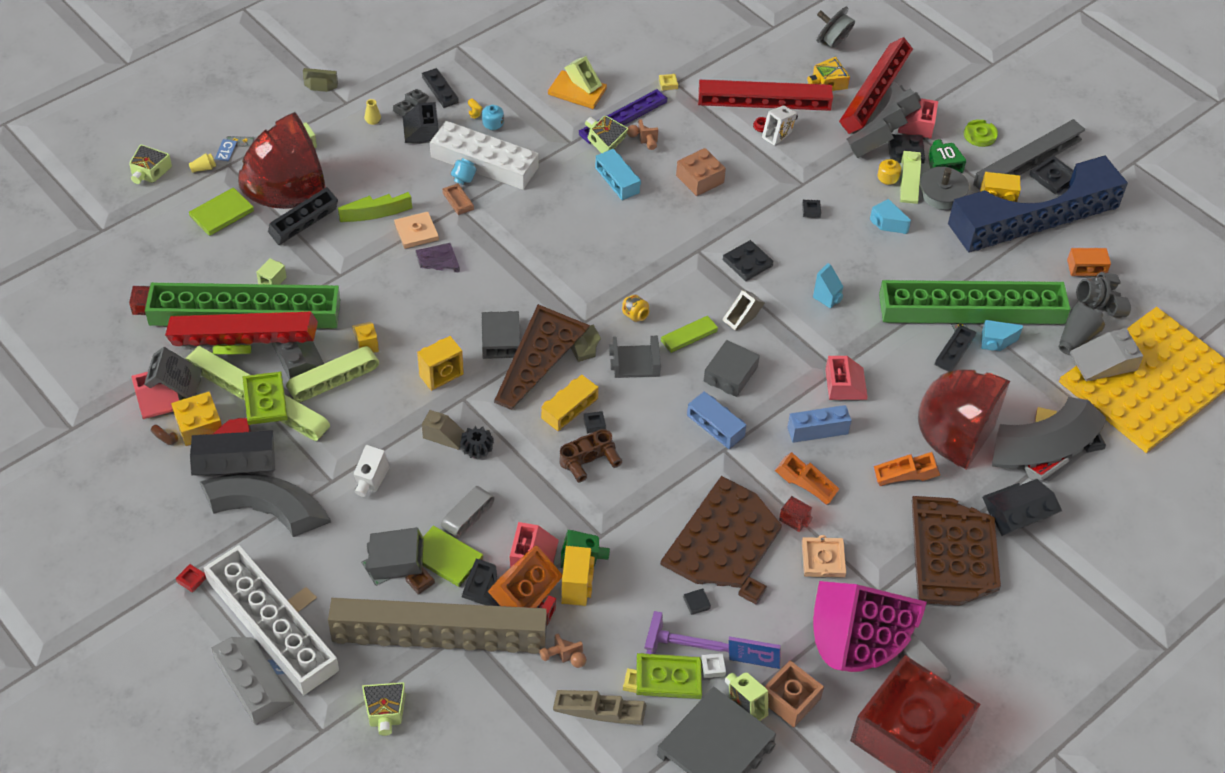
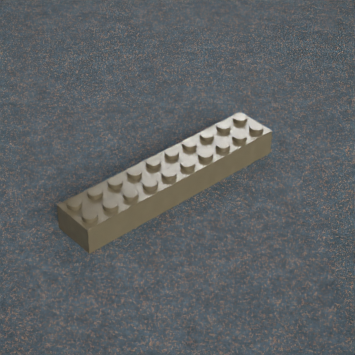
[328,598,547,654]

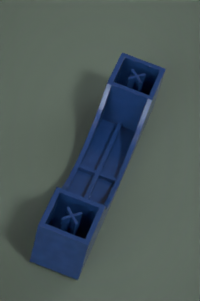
[948,155,1128,253]

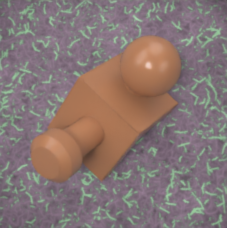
[627,119,658,150]
[539,633,587,668]

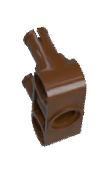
[559,429,622,483]

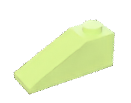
[900,151,921,204]

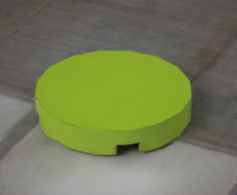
[963,119,998,147]
[213,345,251,354]

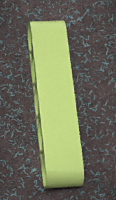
[286,346,379,402]

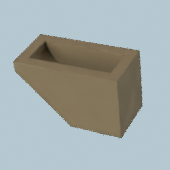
[722,290,765,331]
[422,410,465,450]

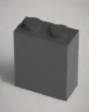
[482,311,520,359]
[704,340,760,397]
[365,527,424,580]

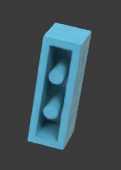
[595,149,641,200]

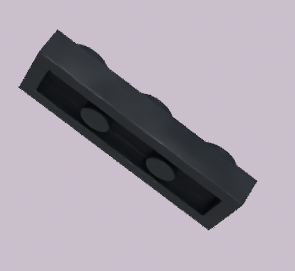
[422,68,459,108]
[934,325,977,373]

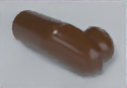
[151,425,179,445]

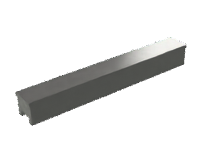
[973,119,1085,190]

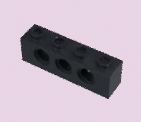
[268,187,338,245]

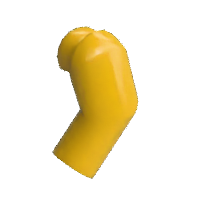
[468,98,483,119]

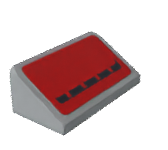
[1025,457,1069,480]

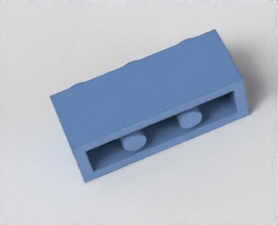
[687,391,746,449]
[787,405,851,443]

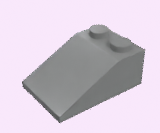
[1070,328,1143,382]

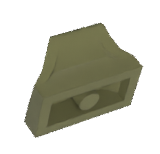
[303,68,338,92]
[571,324,601,362]

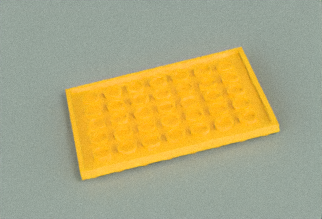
[1059,306,1225,453]

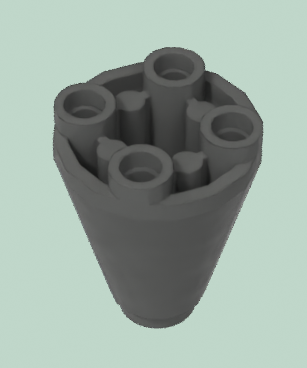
[1058,302,1105,355]

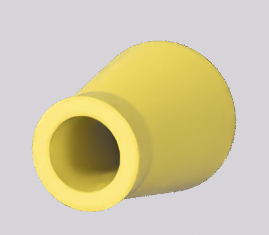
[364,99,381,125]
[189,153,216,173]

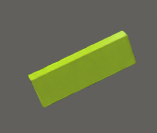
[661,315,718,353]

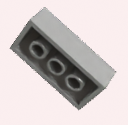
[211,637,294,725]

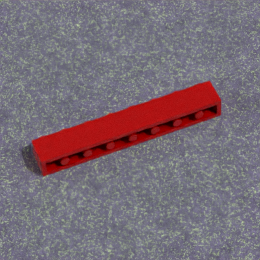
[839,37,913,134]
[698,79,833,111]
[165,311,318,346]

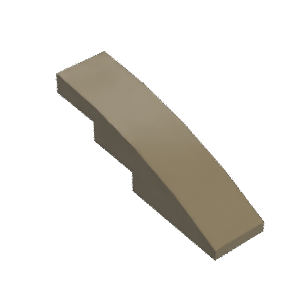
[553,690,647,725]

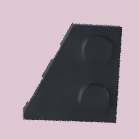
[462,558,500,606]

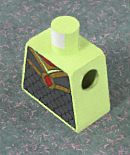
[585,116,628,153]
[129,144,172,184]
[725,673,768,721]
[362,682,406,736]

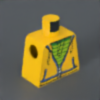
[807,57,850,91]

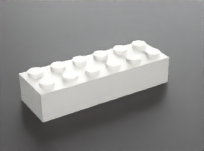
[430,121,539,190]

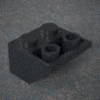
[402,102,439,143]

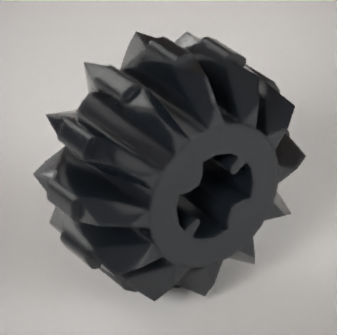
[460,426,494,459]

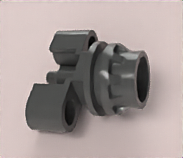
[1076,272,1131,317]

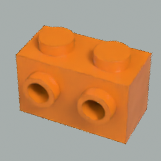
[1067,248,1111,276]

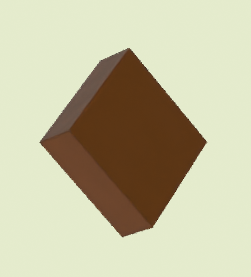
[405,567,435,595]
[738,577,767,604]

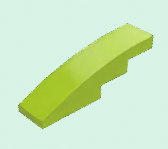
[338,192,412,222]

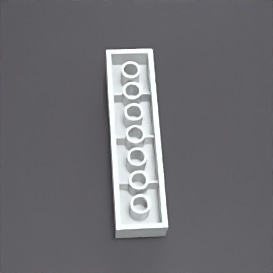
[203,545,339,696]

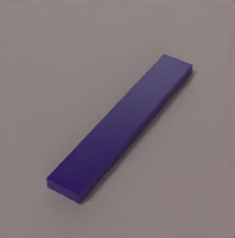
[579,89,668,144]

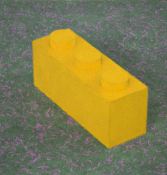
[541,374,599,431]

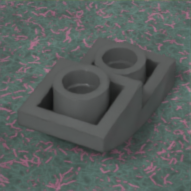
[393,89,429,117]

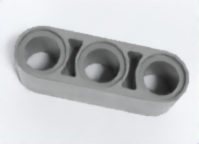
[441,486,495,538]
[897,633,951,691]

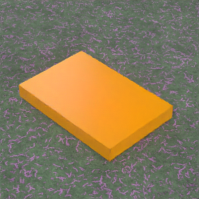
[548,70,607,109]

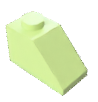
[564,56,602,93]

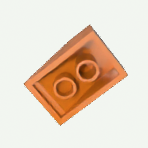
[488,545,562,608]

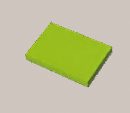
[189,187,254,236]
[242,371,288,425]
[422,525,483,587]
[636,653,702,699]

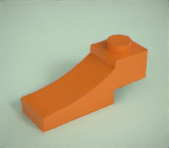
[775,452,839,505]
[874,452,940,486]

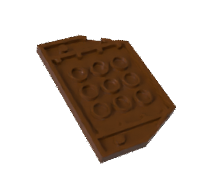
[660,476,782,588]
[911,496,1001,606]

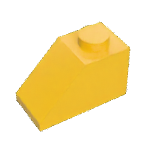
[352,322,379,353]

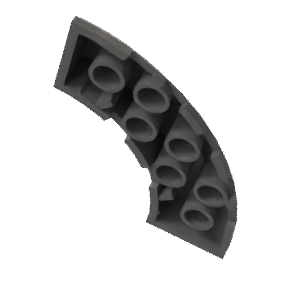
[992,397,1106,468]
[200,474,331,537]

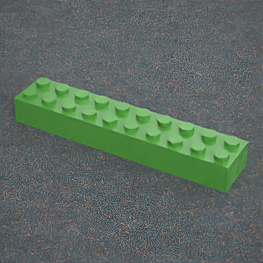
[879,280,1071,324]
[145,282,341,328]

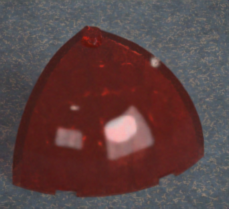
[238,112,326,209]
[918,369,1010,470]

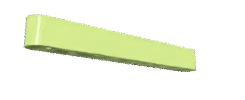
[185,346,330,441]

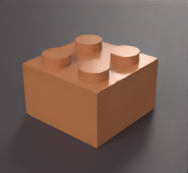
[676,148,726,196]
[764,660,824,727]

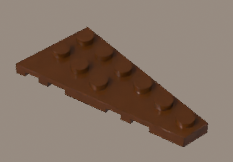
[494,304,590,410]

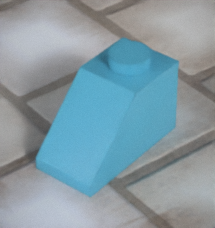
[870,199,911,234]
[813,263,843,308]
[981,320,1023,351]

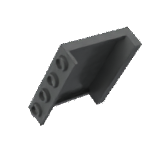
[657,686,776,773]

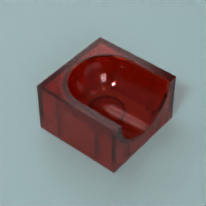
[850,655,981,773]

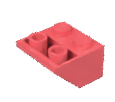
[898,98,938,139]
[825,356,868,400]
[131,372,179,419]
[510,522,559,568]

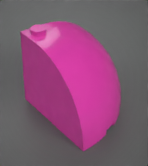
[813,581,927,672]

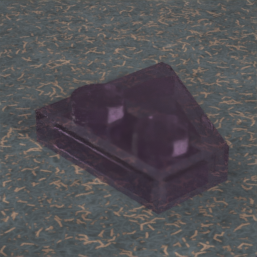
[415,243,460,273]

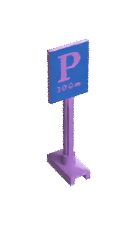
[644,611,781,669]

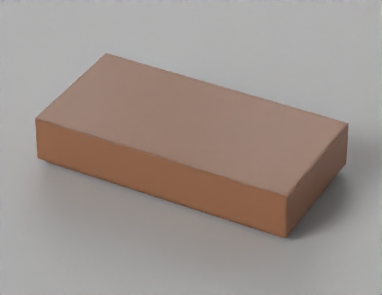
[442,183,474,215]

